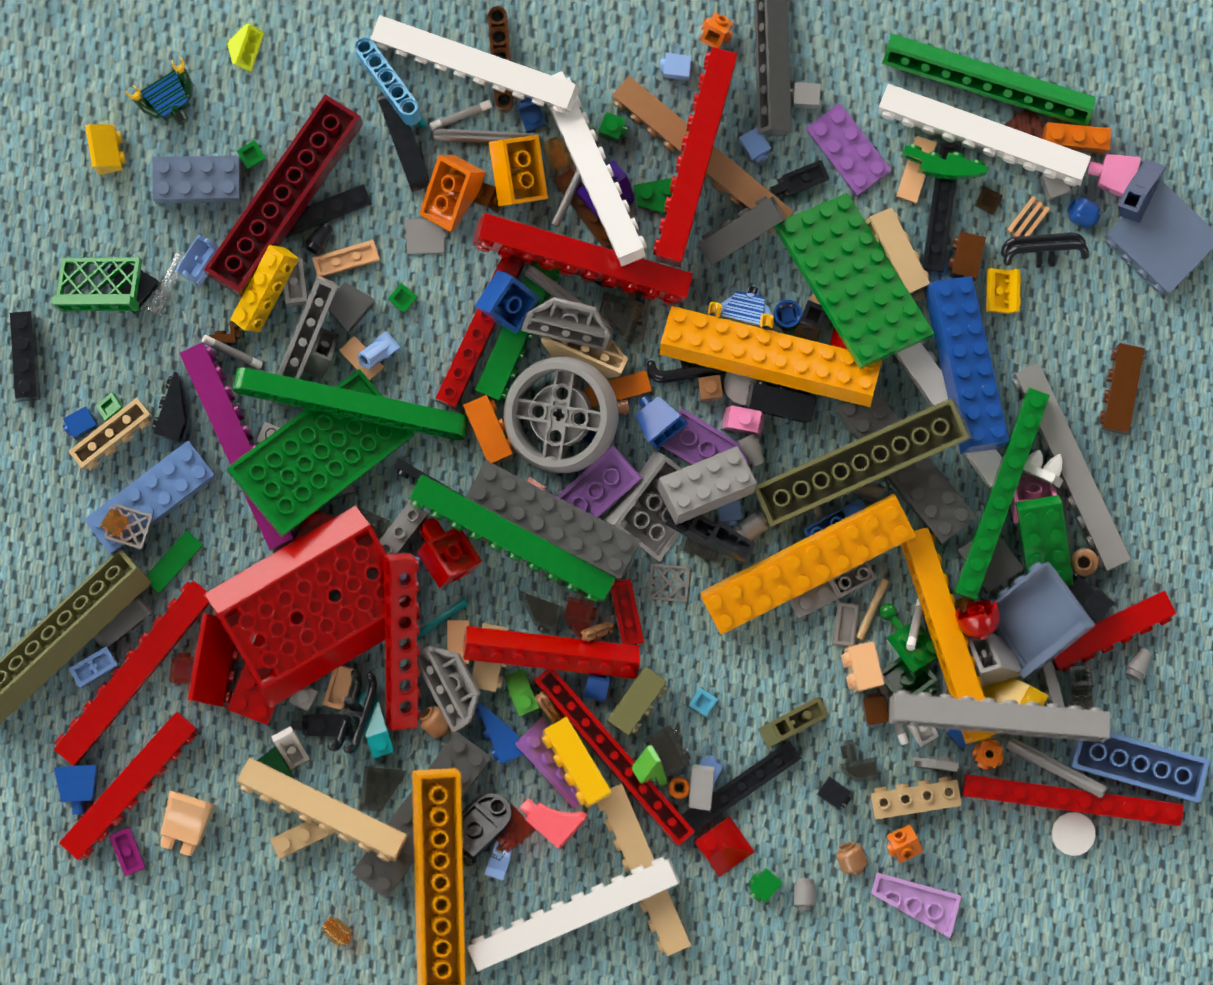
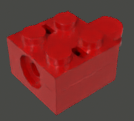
[416,518,483,588]

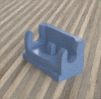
[175,235,219,286]
[69,646,120,688]

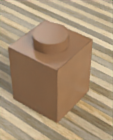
[698,375,723,402]

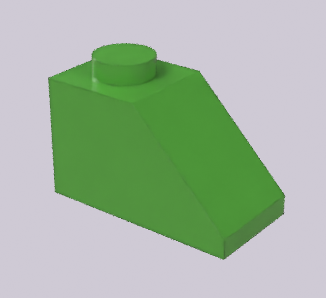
[504,668,541,716]

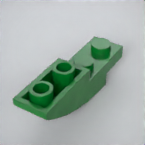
[901,144,989,180]

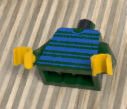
[126,57,192,125]

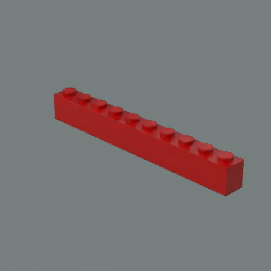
[53,580,210,766]
[534,669,695,847]
[961,774,1184,826]

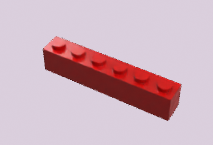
[1052,590,1176,673]

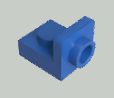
[518,98,546,133]

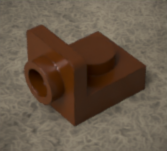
[209,321,241,345]

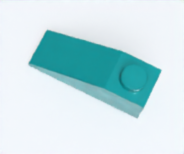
[357,693,396,759]

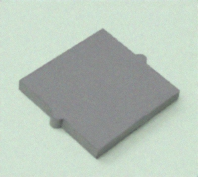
[404,218,446,255]

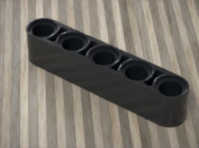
[376,93,430,192]

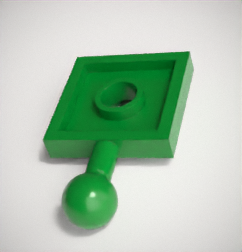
[879,603,938,673]

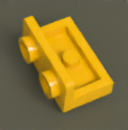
[986,268,1022,314]

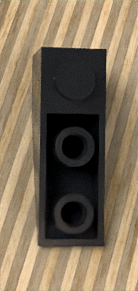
[795,300,826,342]
[152,372,187,443]

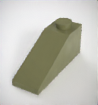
[758,697,829,748]

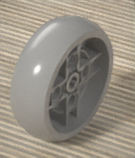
[504,356,619,474]

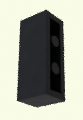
[745,380,816,424]

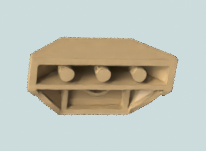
[541,336,628,379]

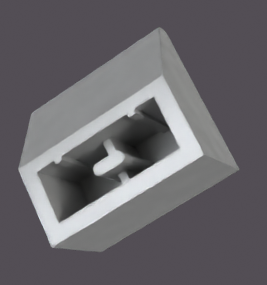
[968,634,1021,687]

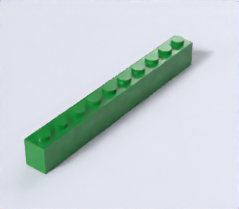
[882,33,1096,126]
[953,388,1050,601]

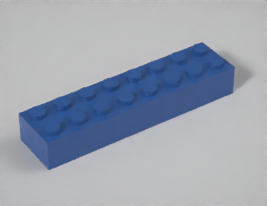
[924,276,1010,454]

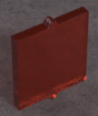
[1004,109,1045,139]
[496,803,536,853]

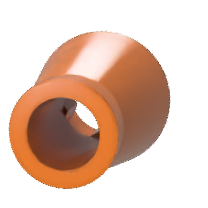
[669,777,690,799]

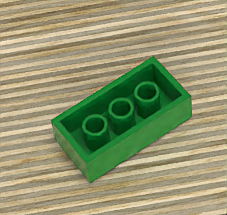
[1015,495,1074,586]

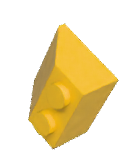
[85,124,126,175]

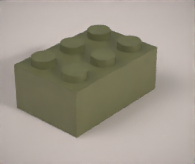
[607,666,667,736]

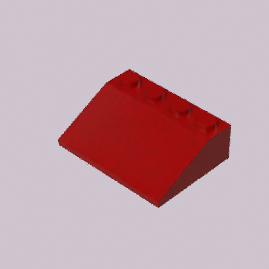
[187,613,240,708]

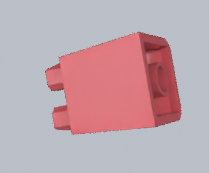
[520,798,589,849]

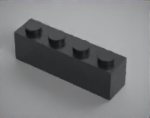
[10,311,41,401]

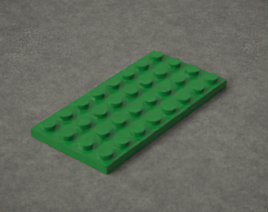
[774,193,934,369]
[226,369,415,537]

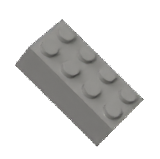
[657,446,757,525]

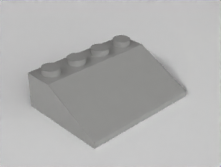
[604,451,681,562]

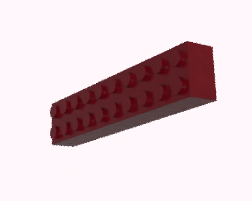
[204,94,363,298]

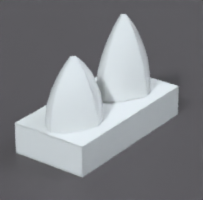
[1023,450,1063,488]

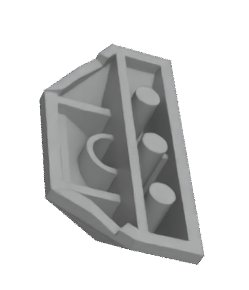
[521,297,611,351]
[417,646,480,733]

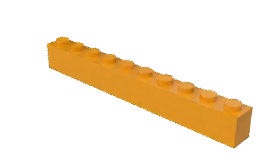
[901,527,996,744]

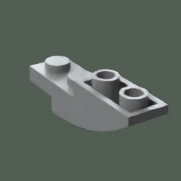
[789,561,877,619]

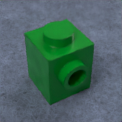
[598,112,628,144]
[748,868,783,903]

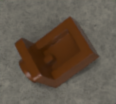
[472,183,502,213]

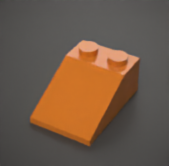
[419,155,486,232]

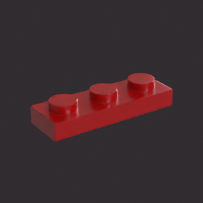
[610,579,644,645]

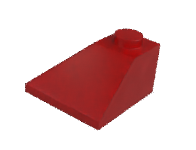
[694,816,755,877]

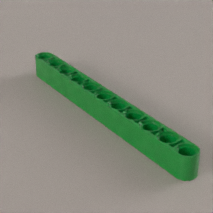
[233,368,468,440]

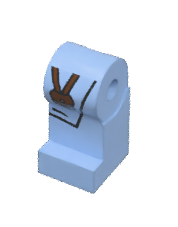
[484,836,515,880]

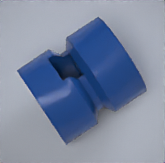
[773,300,802,331]

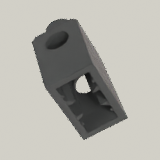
[328,282,376,334]

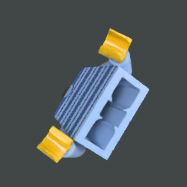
[707,286,774,328]

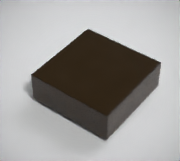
[974,186,1003,215]

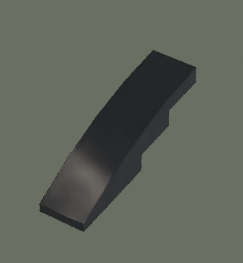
[665,515,756,562]

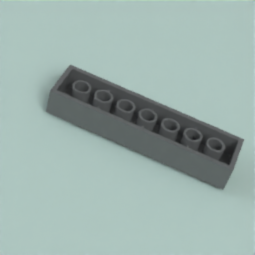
[832,390,976,545]
[465,460,641,581]
[351,731,492,899]

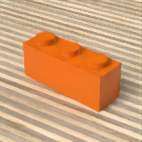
[1042,122,1111,154]
[463,395,515,464]

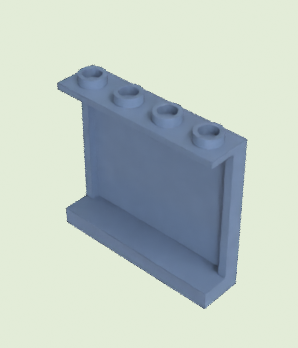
[1104,180,1213,296]
[990,562,1095,678]

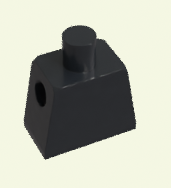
[106,264,161,315]

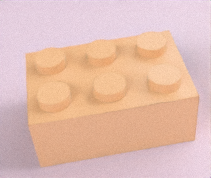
[841,641,884,693]

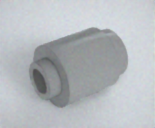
[735,512,768,541]
[794,879,816,910]

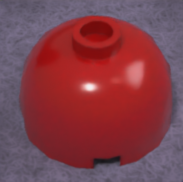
[955,600,1000,640]

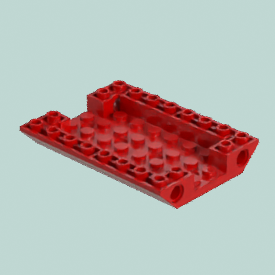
[204,506,421,708]

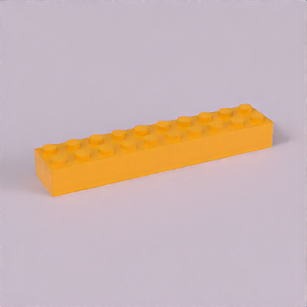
[659,306,882,407]
[700,493,916,635]
[412,768,465,985]

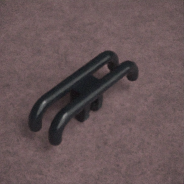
[1001,232,1089,268]
[647,360,726,383]
[328,670,377,754]

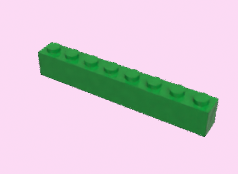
[475,262,560,403]

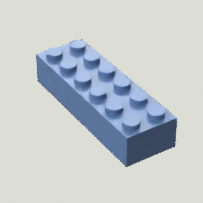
[84,440,217,555]
[1069,733,1210,803]

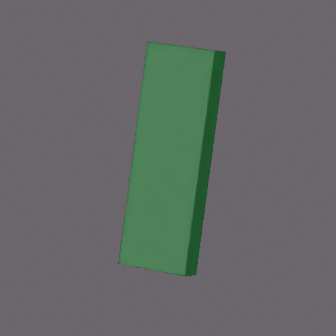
[146,530,203,593]

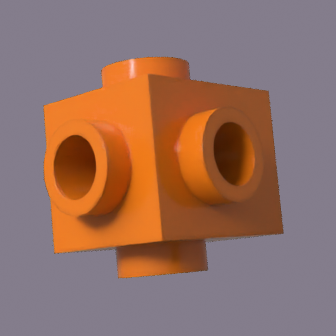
[700,13,734,48]
[971,738,1005,771]
[886,824,923,864]

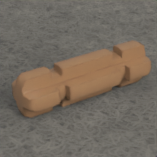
[581,621,614,642]
[535,692,563,724]

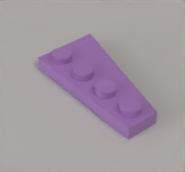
[515,715,580,808]

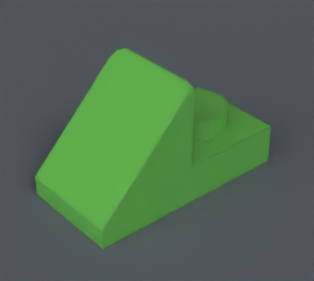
[632,745,668,788]

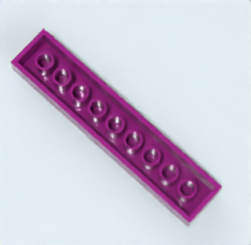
[179,342,297,553]

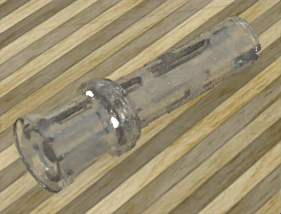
[145,253,184,318]

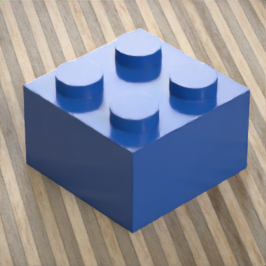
[475,270,540,334]

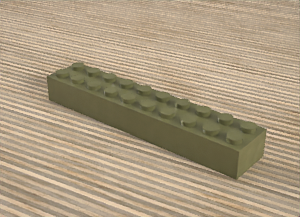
[755,398,973,527]
[0,548,152,725]

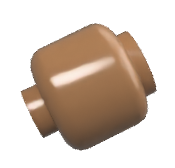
[1070,548,1099,577]
[420,706,451,738]
[836,842,868,876]

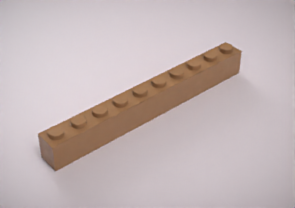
[612,76,794,235]

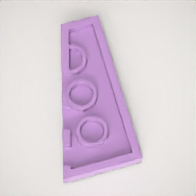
[871,872,961,938]

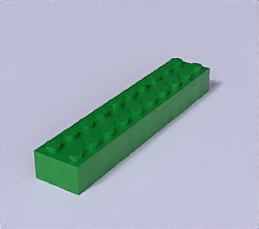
[408,475,616,603]

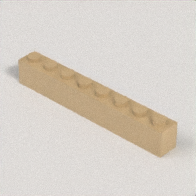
[237,757,407,862]
[597,783,691,956]

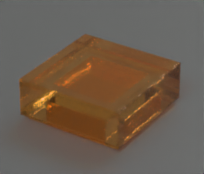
[99,508,130,538]

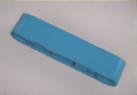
[354,37,421,125]

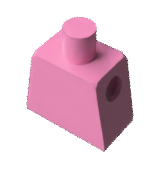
[1087,154,1141,198]
[721,406,765,437]

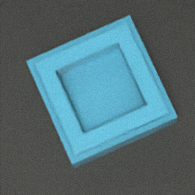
[688,688,718,718]

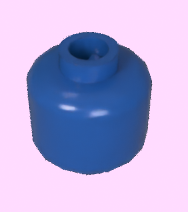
[1067,197,1101,229]

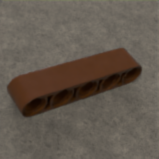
[488,6,514,113]

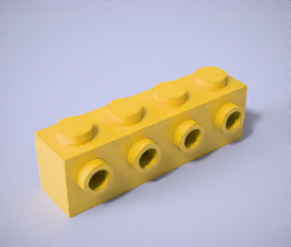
[230,245,299,332]
[542,717,611,809]

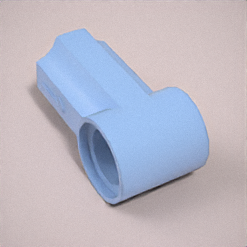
[357,331,401,370]

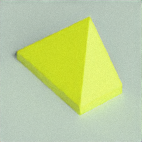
[228,24,265,72]

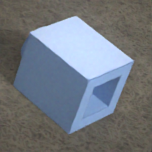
[660,53,691,81]

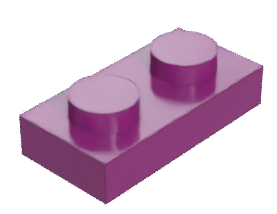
[109,827,146,876]

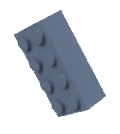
[153,155,242,204]

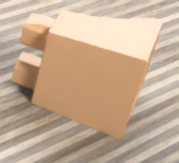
[160,791,216,856]

